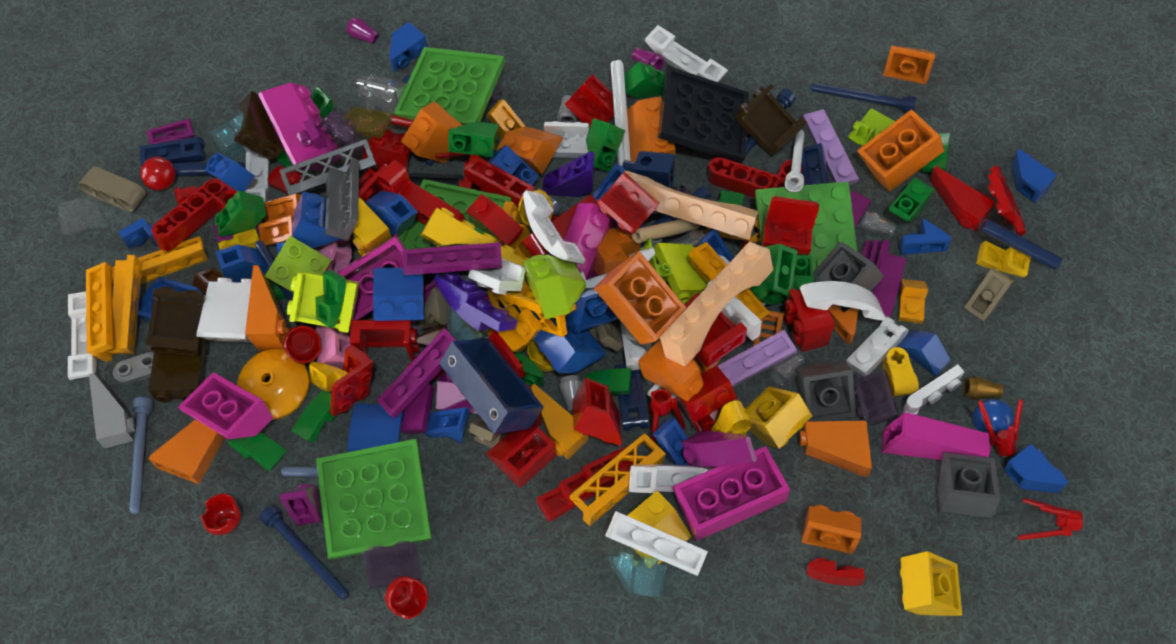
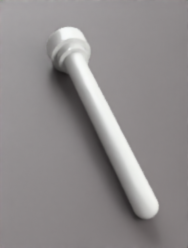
[785,130,804,192]

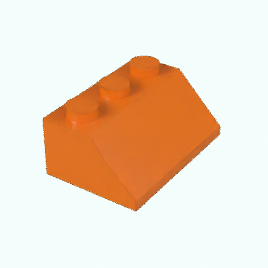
[627,97,675,165]
[857,109,944,192]
[594,251,686,345]

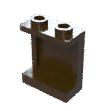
[735,84,808,157]
[234,91,284,161]
[146,287,205,357]
[148,338,210,403]

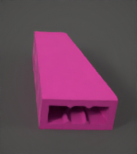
[881,412,991,460]

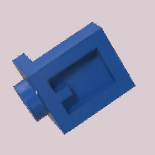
[118,218,158,249]

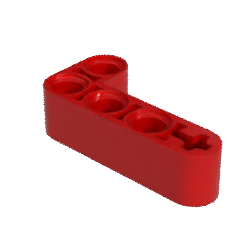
[707,157,802,198]
[377,161,466,225]
[152,178,237,251]
[519,194,600,258]

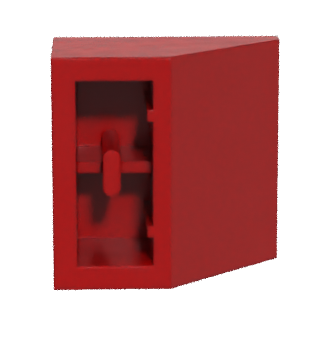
[783,289,835,353]
[676,365,738,433]
[572,378,622,446]
[486,425,557,489]

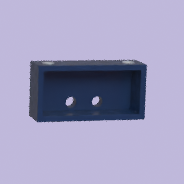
[439,338,544,434]

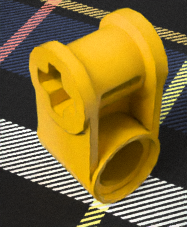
[882,347,919,397]
[711,400,752,435]

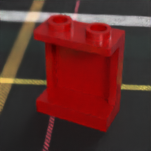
[672,293,748,368]
[350,320,420,360]

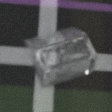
[354,74,407,116]

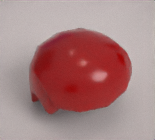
[140,156,176,191]
[284,325,322,364]
[201,493,242,535]
[384,576,429,619]

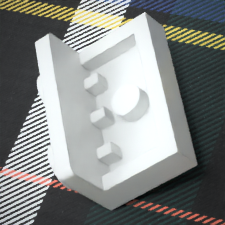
[544,121,589,158]
[468,258,525,294]

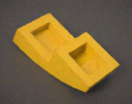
[976,241,1031,277]
[309,362,348,393]

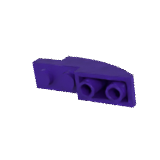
[434,272,517,332]

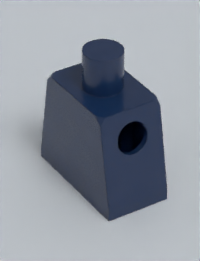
[622,151,675,188]

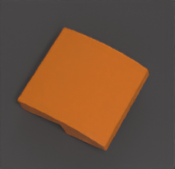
[258,194,302,247]

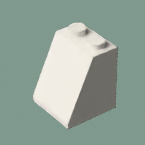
[197,278,252,343]

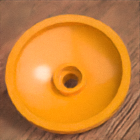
[237,349,310,420]

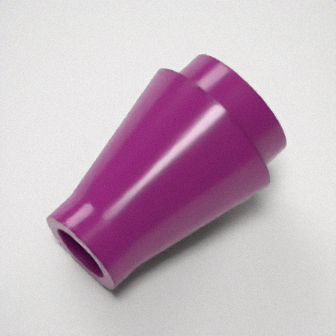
[346,17,379,44]
[632,48,664,71]

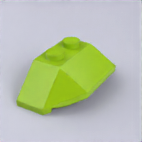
[523,255,587,319]

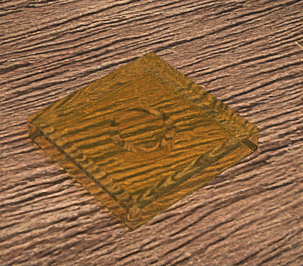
[338,106,394,138]

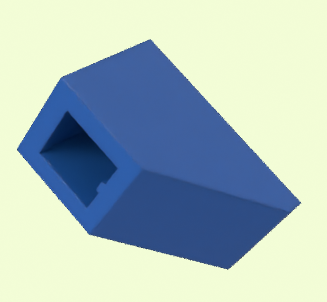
[389,22,427,72]
[487,145,539,186]
[1012,149,1057,203]
[205,152,255,192]
[365,190,417,236]
[216,244,269,283]
[1003,444,1068,493]

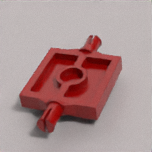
[988,166,1026,236]

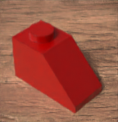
[466,194,523,246]

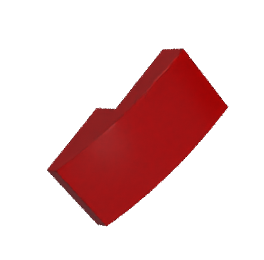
[806,558,865,586]

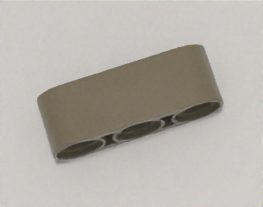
[78,166,147,212]

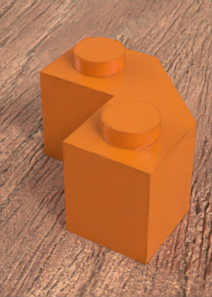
[594,227,640,276]

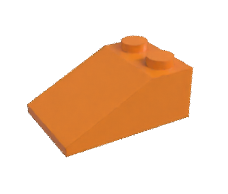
[245,265,290,351]

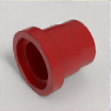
[174,186,197,204]

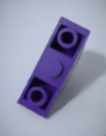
[543,151,595,197]

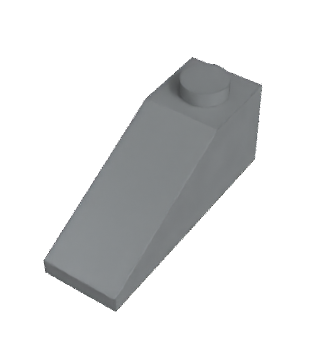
[89,373,136,448]

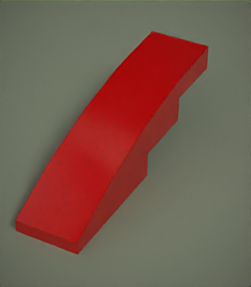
[536,446,638,522]

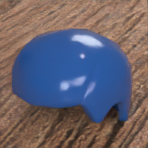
[972,399,1014,435]

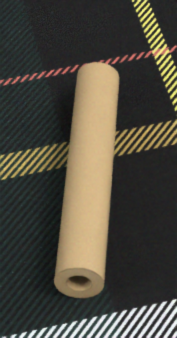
[632,219,700,243]

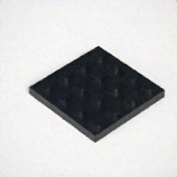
[658,66,749,164]

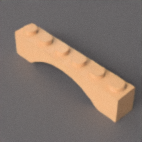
[625,171,759,240]
[660,242,773,366]

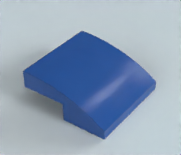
[347,403,405,452]

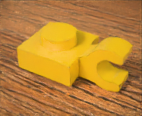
[218,228,259,250]

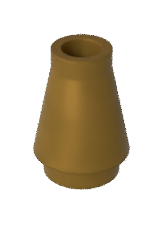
[963,375,1003,400]

